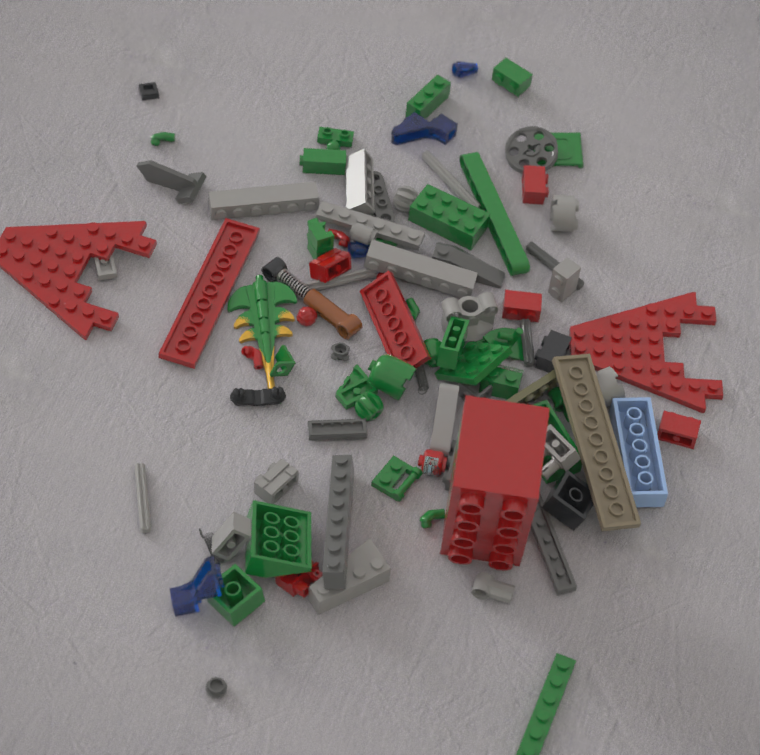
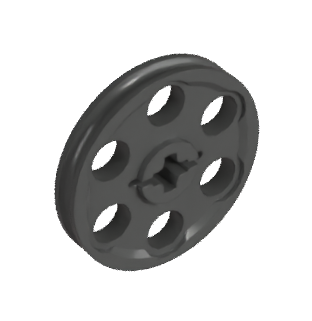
[505,126,558,174]

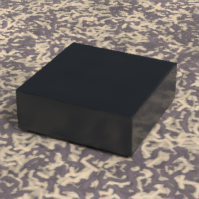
[138,82,159,101]

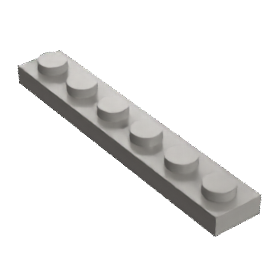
[316,201,425,250]

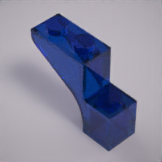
[391,112,458,145]
[169,556,224,617]

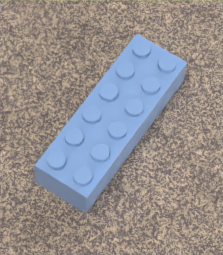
[609,397,668,508]

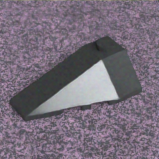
[432,242,505,289]

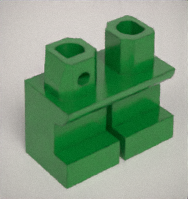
[307,218,334,259]

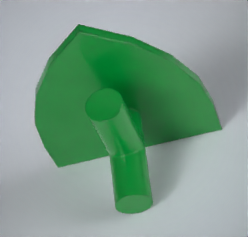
[483,327,524,361]

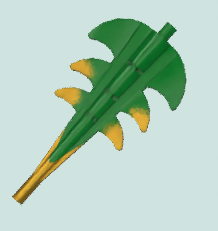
[227,275,297,389]

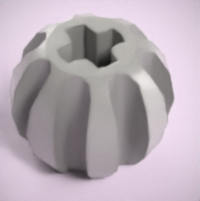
[393,186,418,213]

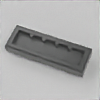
[307,419,368,441]

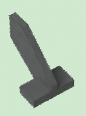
[136,160,206,204]

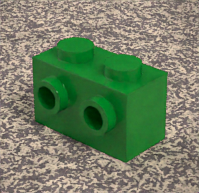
[491,58,533,97]

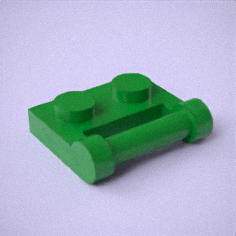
[371,455,423,502]

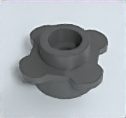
[331,342,350,361]

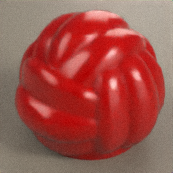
[296,306,318,326]

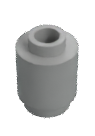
[349,222,378,245]

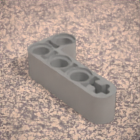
[430,383,459,458]

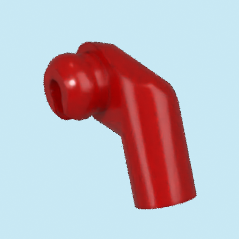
[328,228,350,248]
[241,346,264,370]

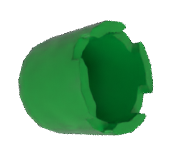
[368,354,417,401]

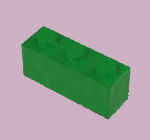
[405,74,451,125]
[437,316,470,370]

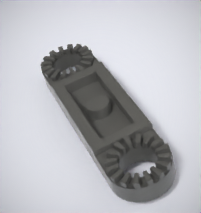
[374,171,395,222]

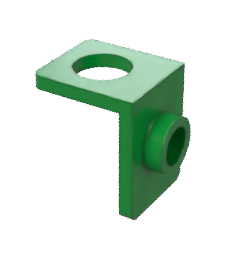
[270,345,296,377]

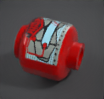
[418,449,447,477]

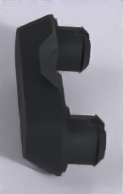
[230,386,286,406]

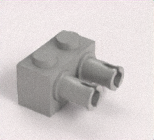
[542,424,581,480]

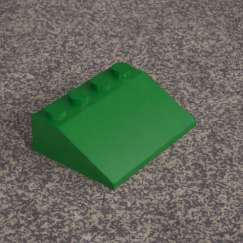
[245,500,312,578]

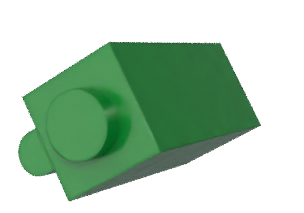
[299,148,346,175]

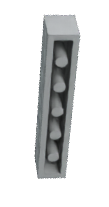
[208,182,319,220]
[364,239,478,298]

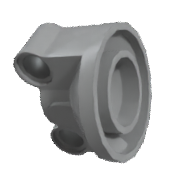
[441,292,499,344]

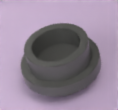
[206,677,227,698]

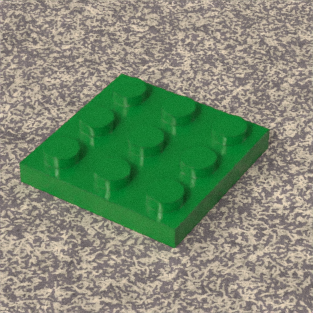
[434,341,513,385]

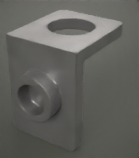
[458,383,493,402]

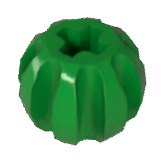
[355,393,384,421]

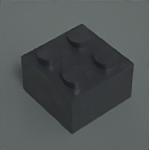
[541,470,593,531]

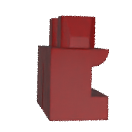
[275,561,323,598]

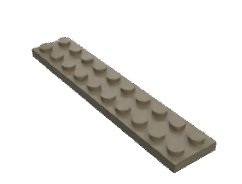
[552,354,641,531]

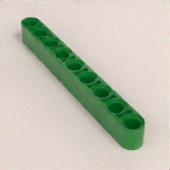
[459,152,530,276]

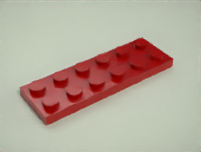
[360,270,431,368]

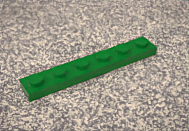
[516,653,576,755]

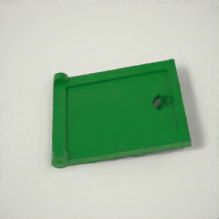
[534,132,584,168]

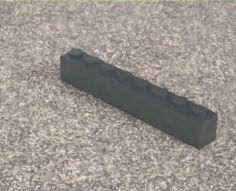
[322,455,354,590]

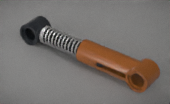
[261,257,363,340]

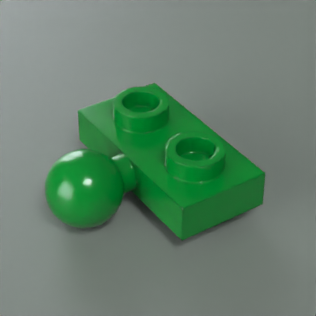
[317,127,354,150]

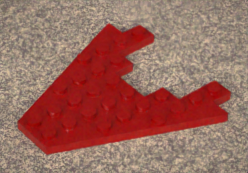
[0,221,157,340]
[569,292,724,413]

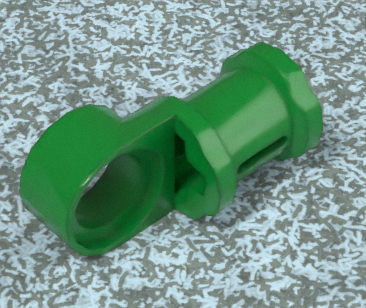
[548,387,570,423]

